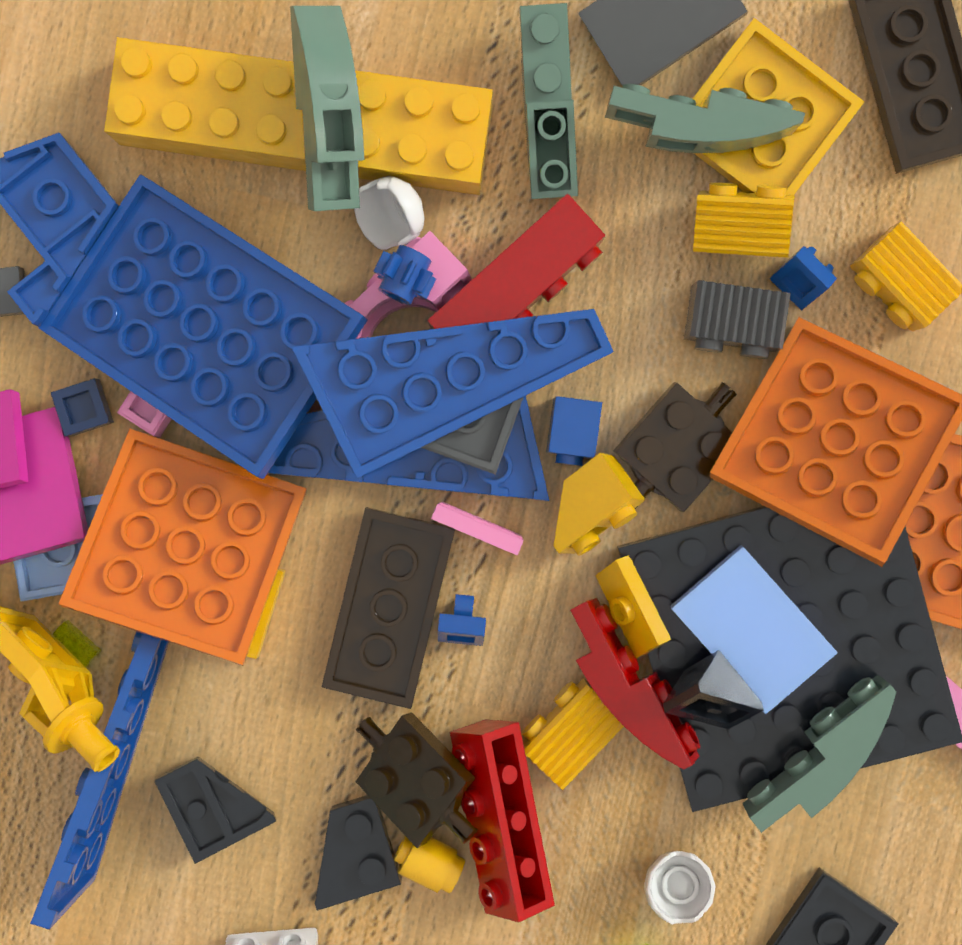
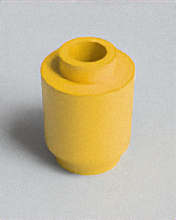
[393,836,465,894]

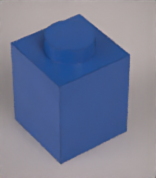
[546,396,603,466]

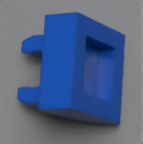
[769,246,837,311]
[438,594,486,646]

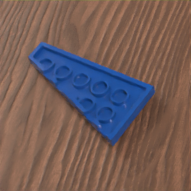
[291,309,614,479]
[268,396,550,501]
[30,631,169,930]

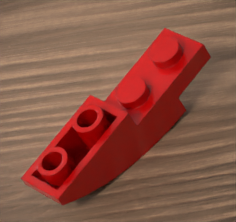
[570,598,700,770]

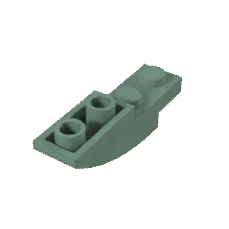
[519,3,578,199]
[290,6,365,211]
[605,84,805,153]
[742,675,896,833]

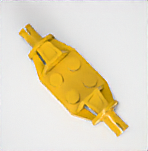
[0,606,120,772]

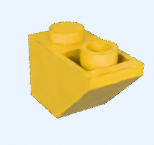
[553,453,645,556]

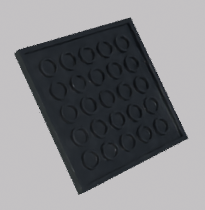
[617,506,962,812]

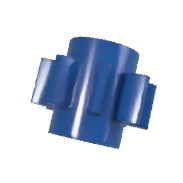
[373,245,436,305]

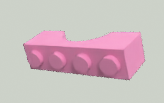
[344,231,472,339]

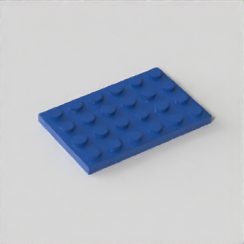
[39,174,368,479]

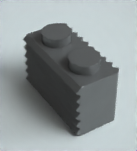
[684,280,791,359]

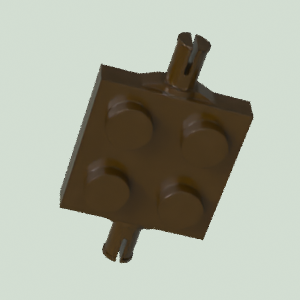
[613,382,737,512]
[355,712,478,848]

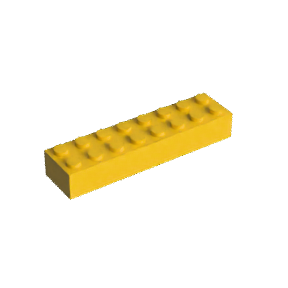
[104,37,493,195]

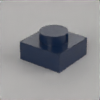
[50,378,114,437]

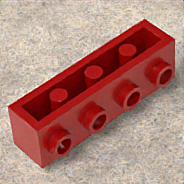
[427,193,606,329]
[450,719,555,923]

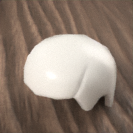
[354,176,425,250]
[644,851,716,925]

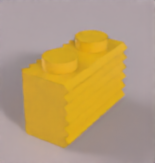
[693,183,795,258]
[850,222,962,331]
[522,678,624,790]

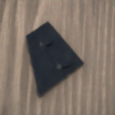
[154,757,276,864]
[315,795,402,911]

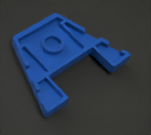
[0,133,119,327]

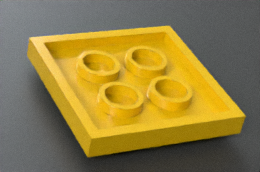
[693,18,864,195]

